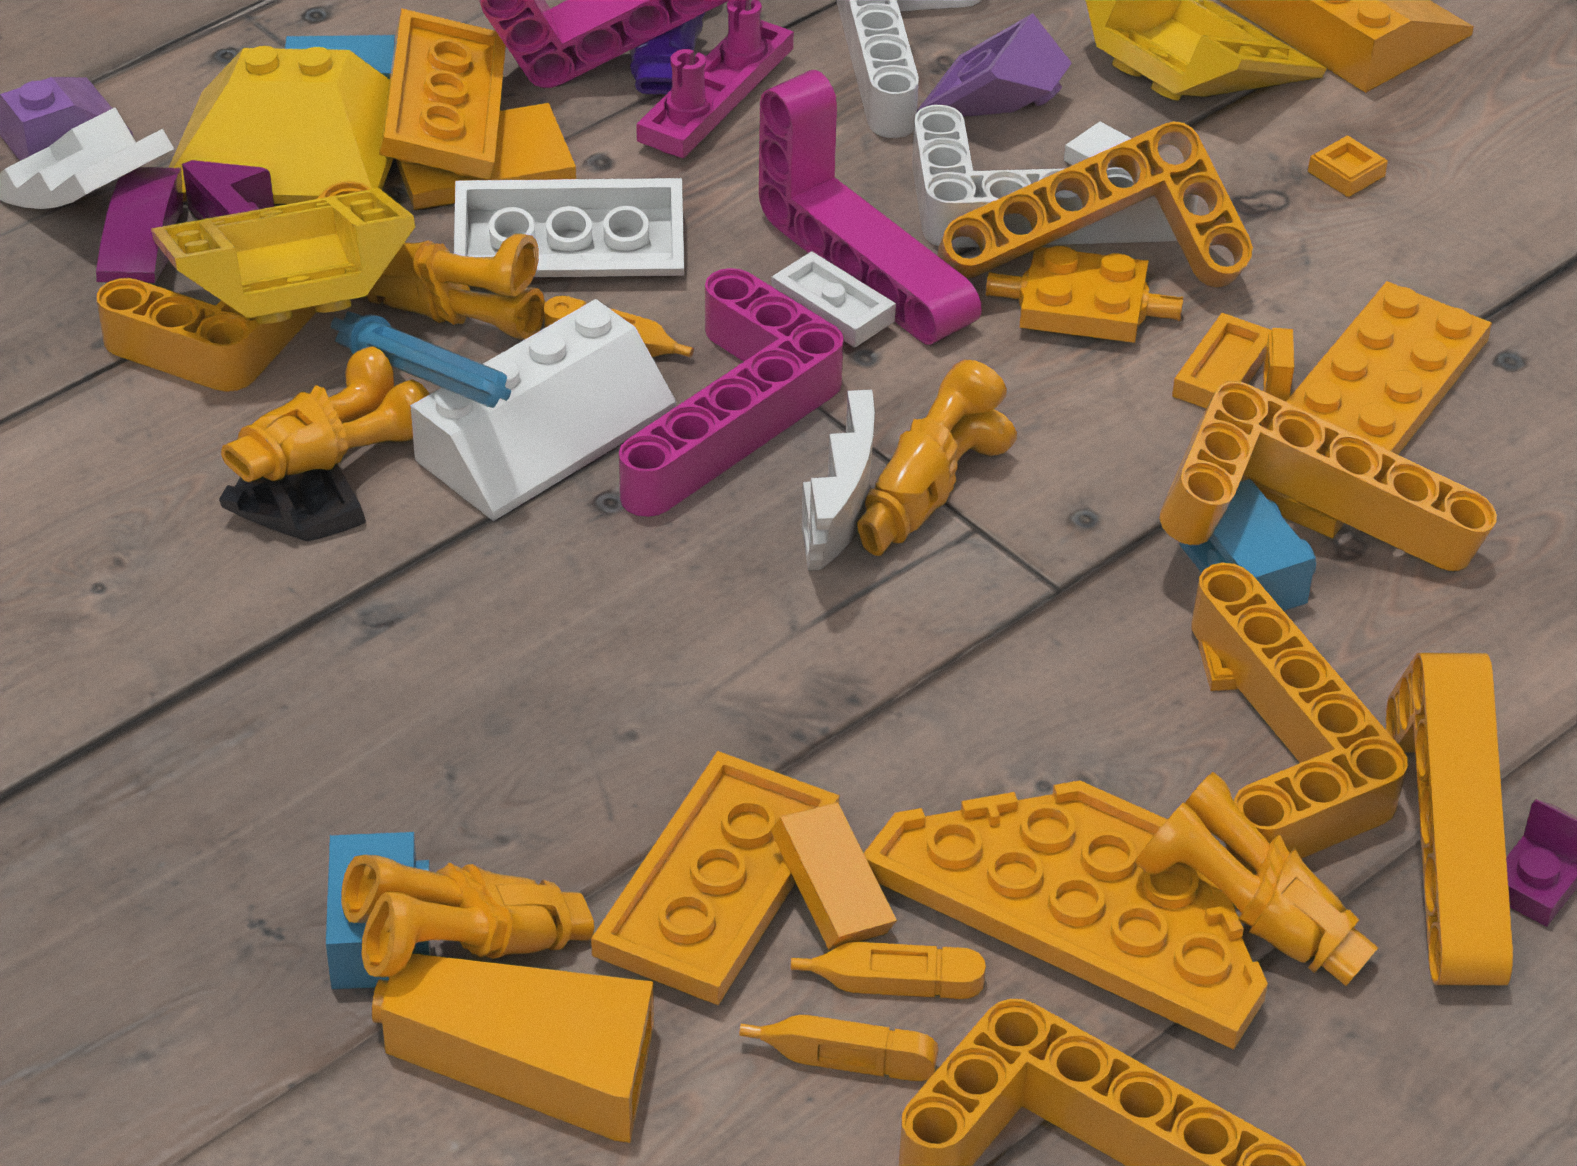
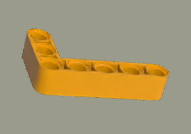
[937,121,1253,287]
[97,181,370,392]
[1159,381,1497,571]
[1191,563,1408,873]
[1385,653,1513,985]
[899,999,1306,1166]

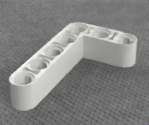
[837,0,981,138]
[912,104,1199,248]

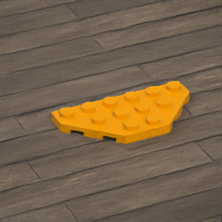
[864,780,1268,1050]

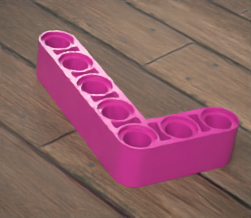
[479,0,729,88]
[759,70,982,345]
[619,268,844,517]

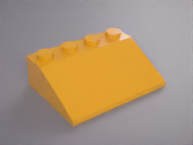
[1219,0,1474,93]

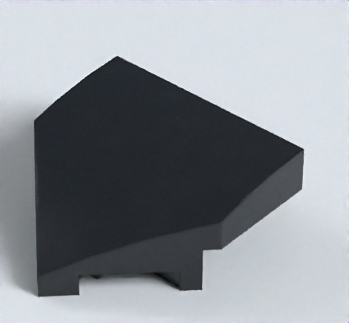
[219,464,366,541]

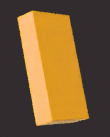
[1172,313,1272,408]
[770,802,897,950]

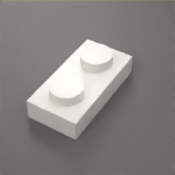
[771,251,896,348]

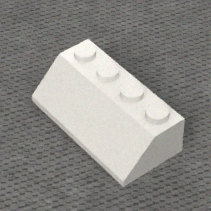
[410,299,676,521]

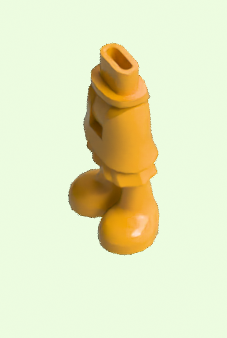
[367,234,545,340]
[221,346,430,482]
[857,359,1017,556]
[1135,772,1378,986]
[341,855,594,977]

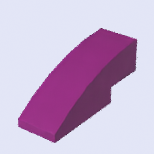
[96,167,184,283]

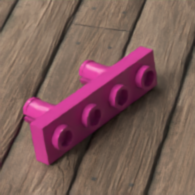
[636,0,794,159]

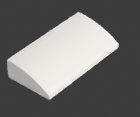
[454,178,684,277]

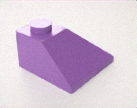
[917,13,1072,117]
[0,77,133,161]

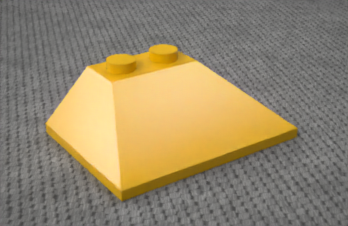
[1085,0,1327,100]
[169,46,393,204]
[151,188,415,324]

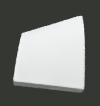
[0,108,174,209]
[802,390,875,570]

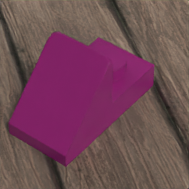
[182,160,274,220]
[1506,799,1577,927]

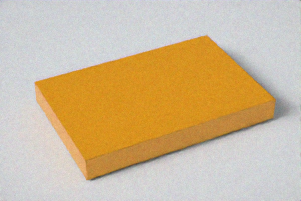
[395,103,576,210]

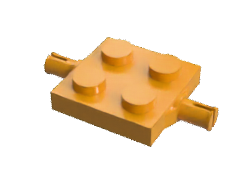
[985,246,1184,343]

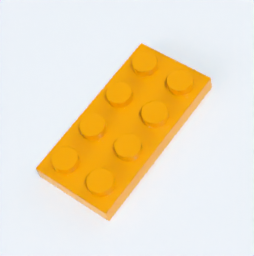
[379,8,506,180]
[591,751,840,1006]

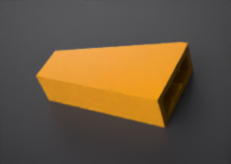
[372,954,654,1143]

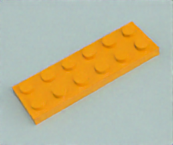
[1240,281,1492,539]

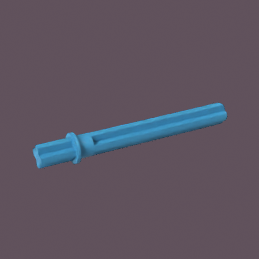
[330,311,511,408]

